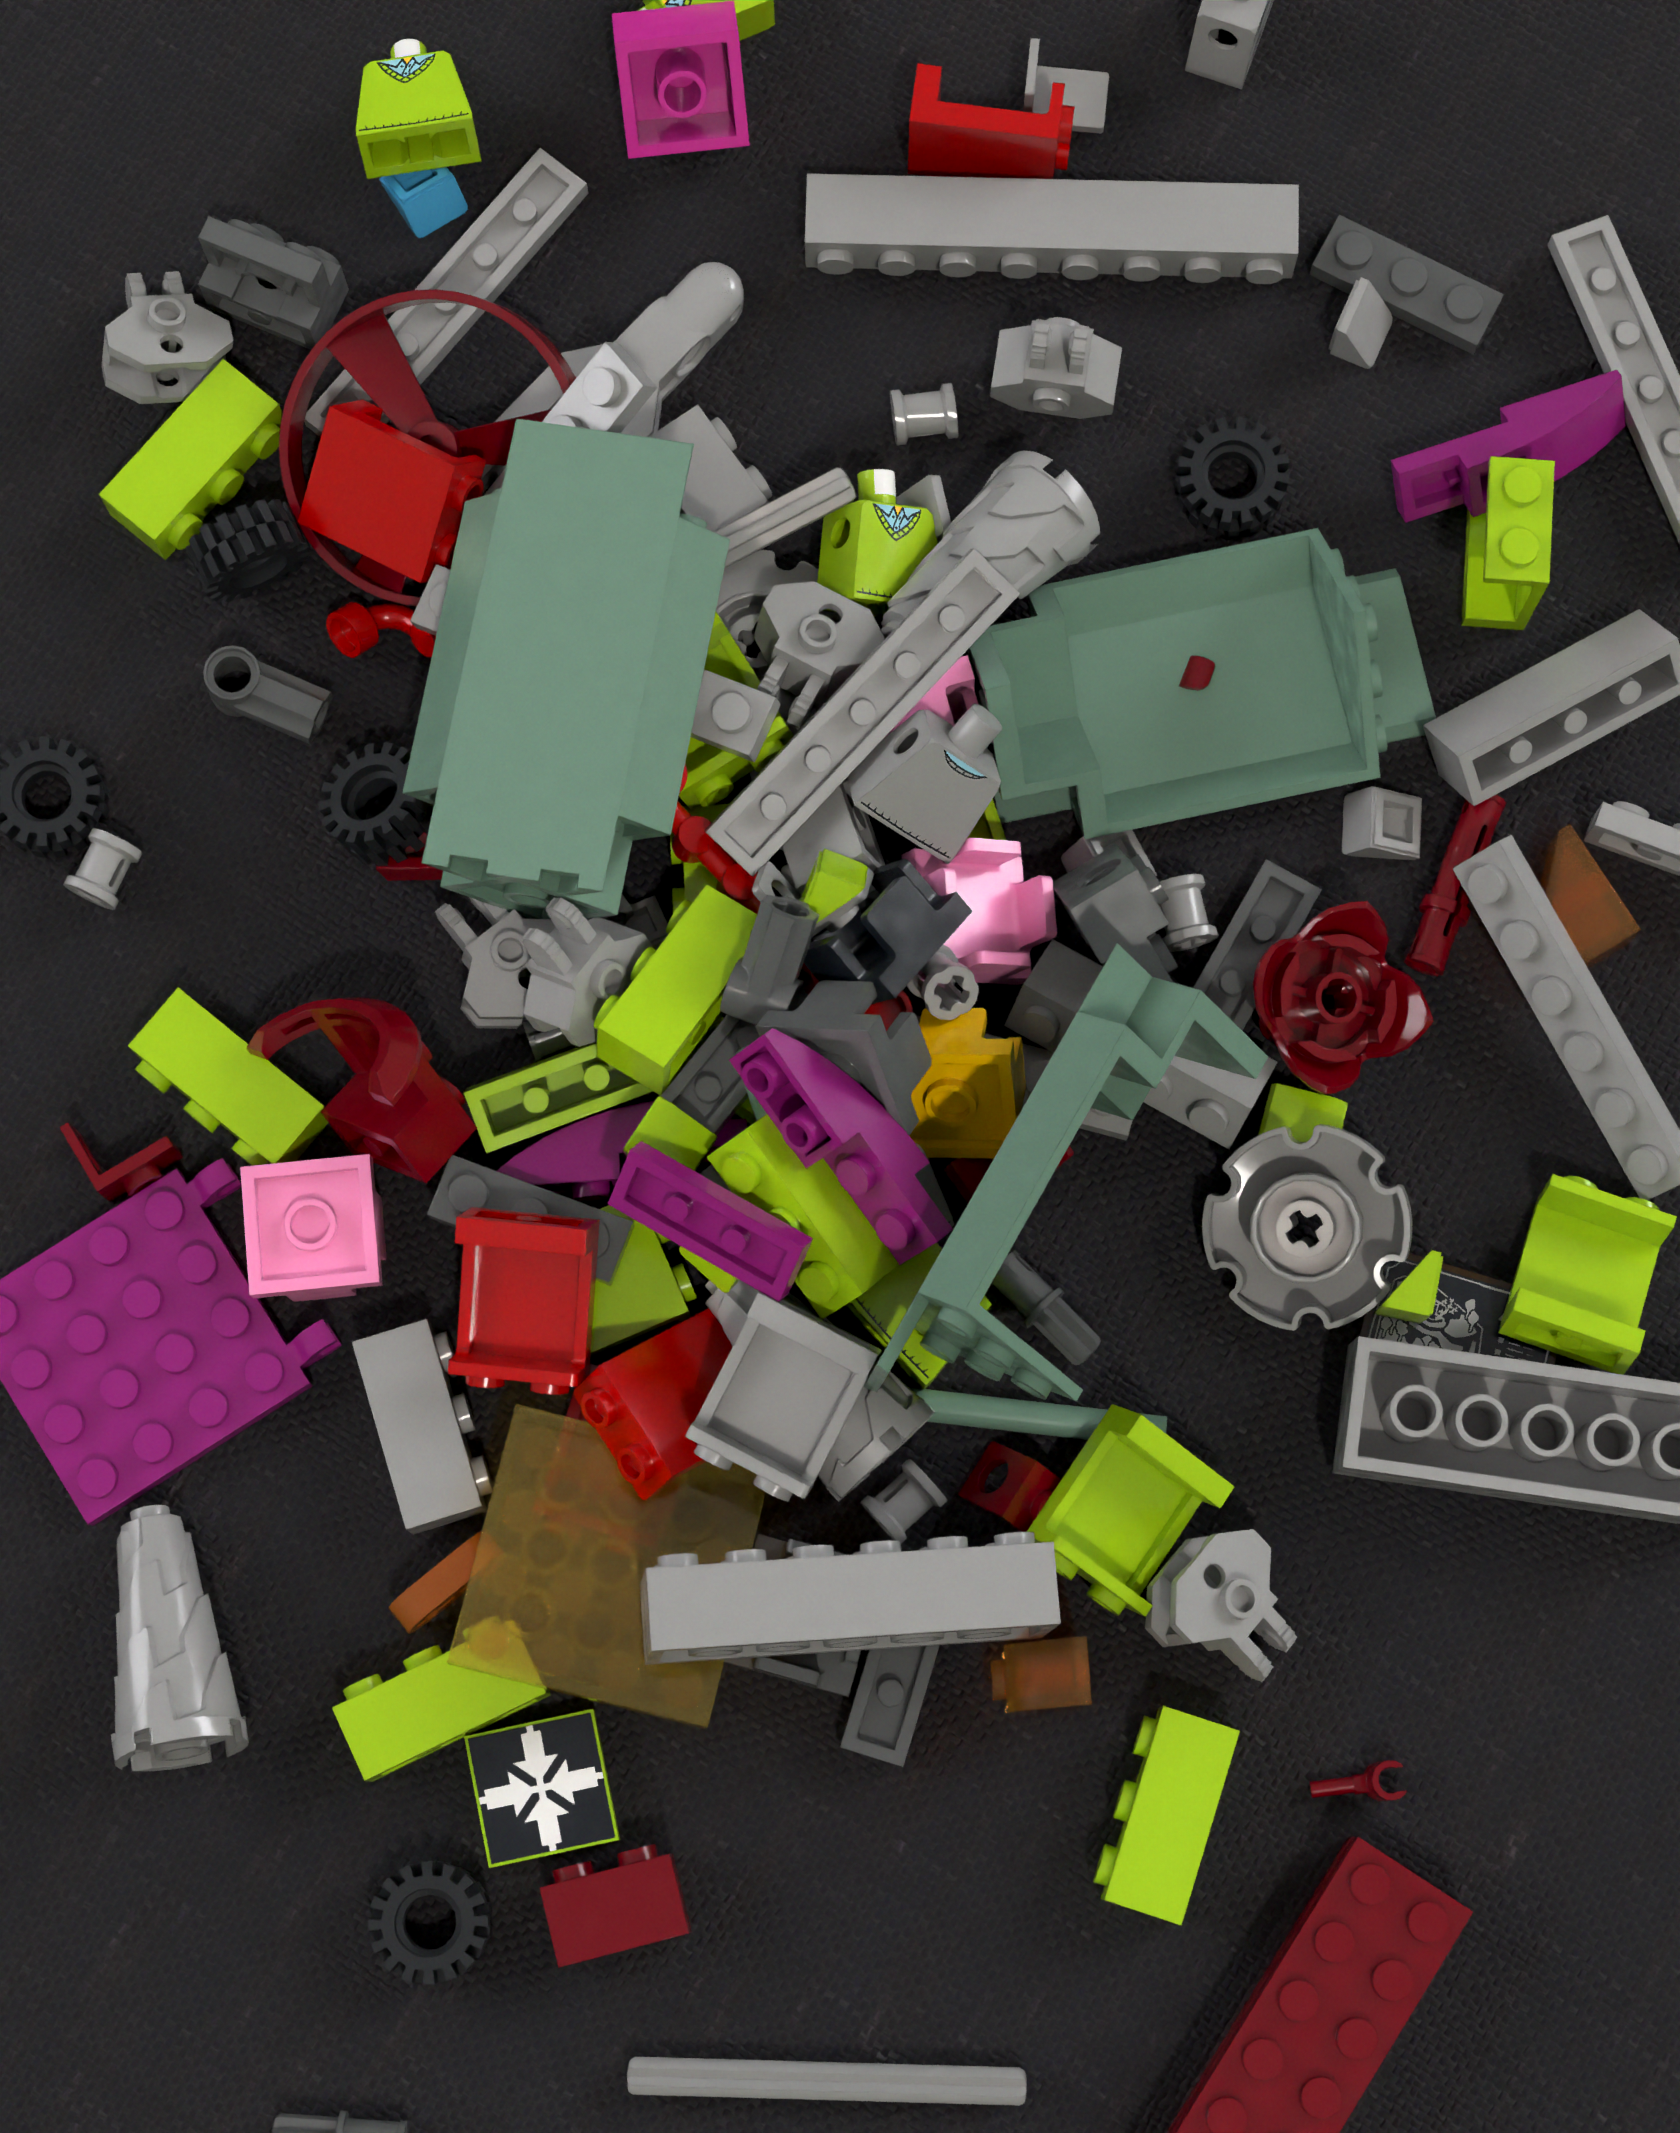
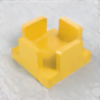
[909,1008,1026,1159]

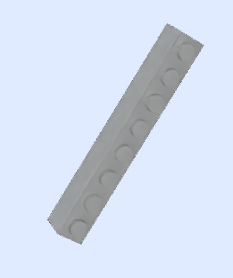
[805,174,1299,284]

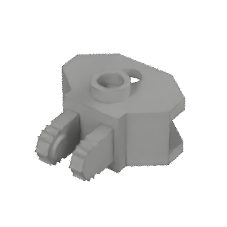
[101,271,233,404]
[990,317,1122,419]
[754,581,885,730]
[435,897,555,1029]
[521,897,653,1047]
[1145,1529,1297,1682]

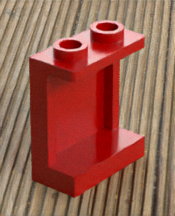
[908,63,1075,179]
[297,399,486,583]
[448,1207,600,1395]
[573,1308,733,1500]

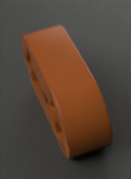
[388,1529,506,1634]

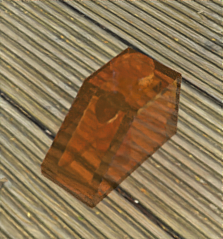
[1540,824,1641,968]
[990,1636,1092,1714]

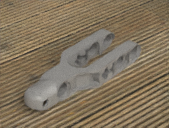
[481,262,744,493]

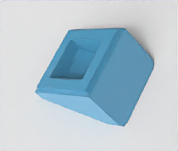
[379,167,468,238]

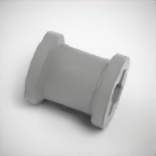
[890,383,958,445]
[63,828,142,910]
[1159,874,1219,952]
[906,945,979,1020]
[860,1459,948,1544]

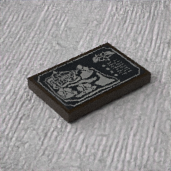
[1357,1253,1557,1365]

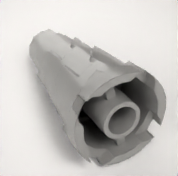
[881,450,1100,639]
[705,1280,936,1502]
[111,1505,249,1771]

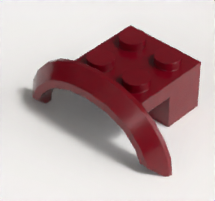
[247,997,477,1183]

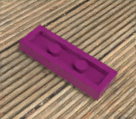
[608,1141,813,1302]

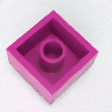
[612,1,750,159]

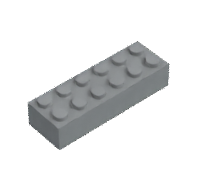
[1332,1336,1680,1524]
[640,1532,1061,1665]

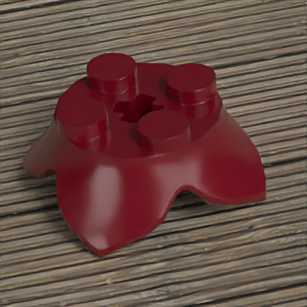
[1253,901,1434,1094]

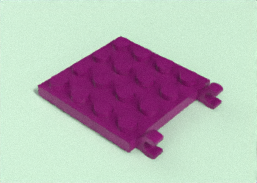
[0,1158,342,1526]

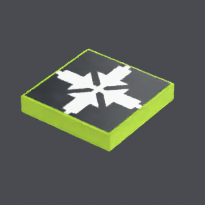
[464,1709,620,1868]

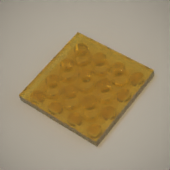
[447,1404,766,1729]

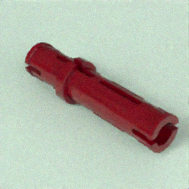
[1404,794,1506,976]

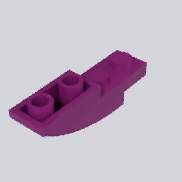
[1391,370,1626,523]
[729,1028,953,1265]
[497,1101,748,1202]

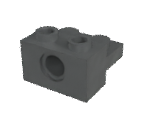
[198,216,349,350]
[1053,844,1178,982]

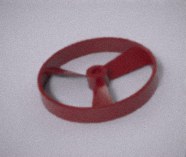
[279,289,576,606]

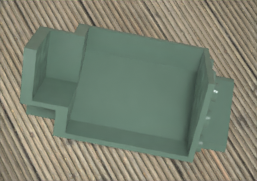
[403,419,730,919]
[966,528,1436,839]
[864,943,1268,1401]

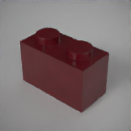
[540,1844,692,1968]

